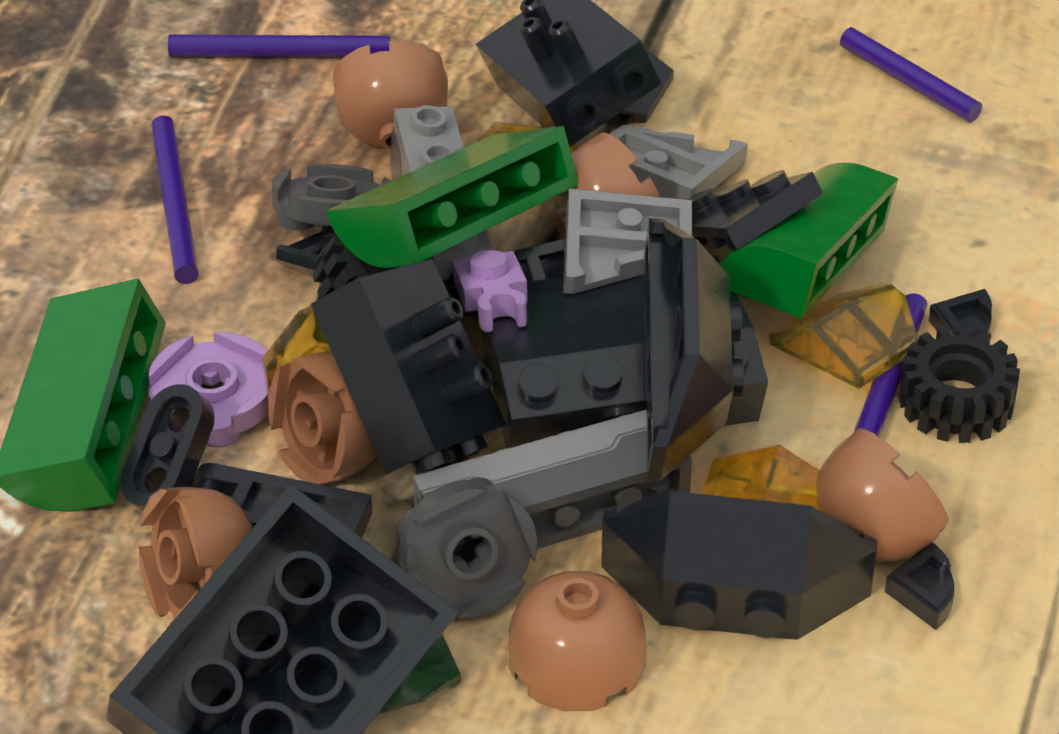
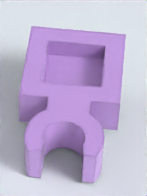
[452,250,528,332]

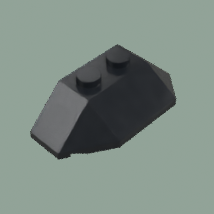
[644,218,744,480]
[601,491,877,640]

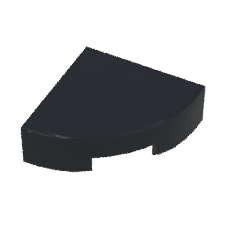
[928,289,992,338]
[885,542,954,630]

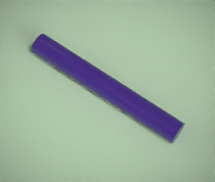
[840,27,982,123]

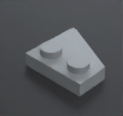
[610,125,748,200]
[563,189,692,294]

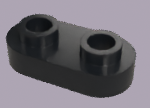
[120,384,215,511]

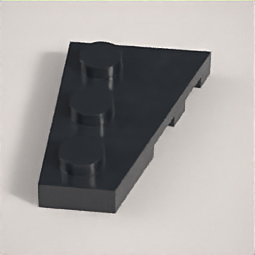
[686,170,824,251]

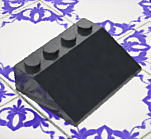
[476,255,768,449]
[106,484,459,734]

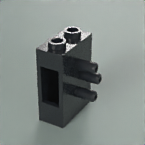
[475,0,662,147]
[311,259,506,475]

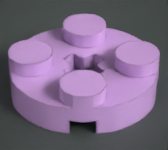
[149,332,274,447]

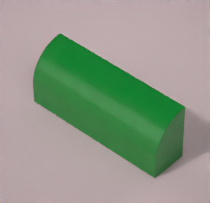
[326,126,578,268]
[719,162,899,319]
[0,278,166,512]

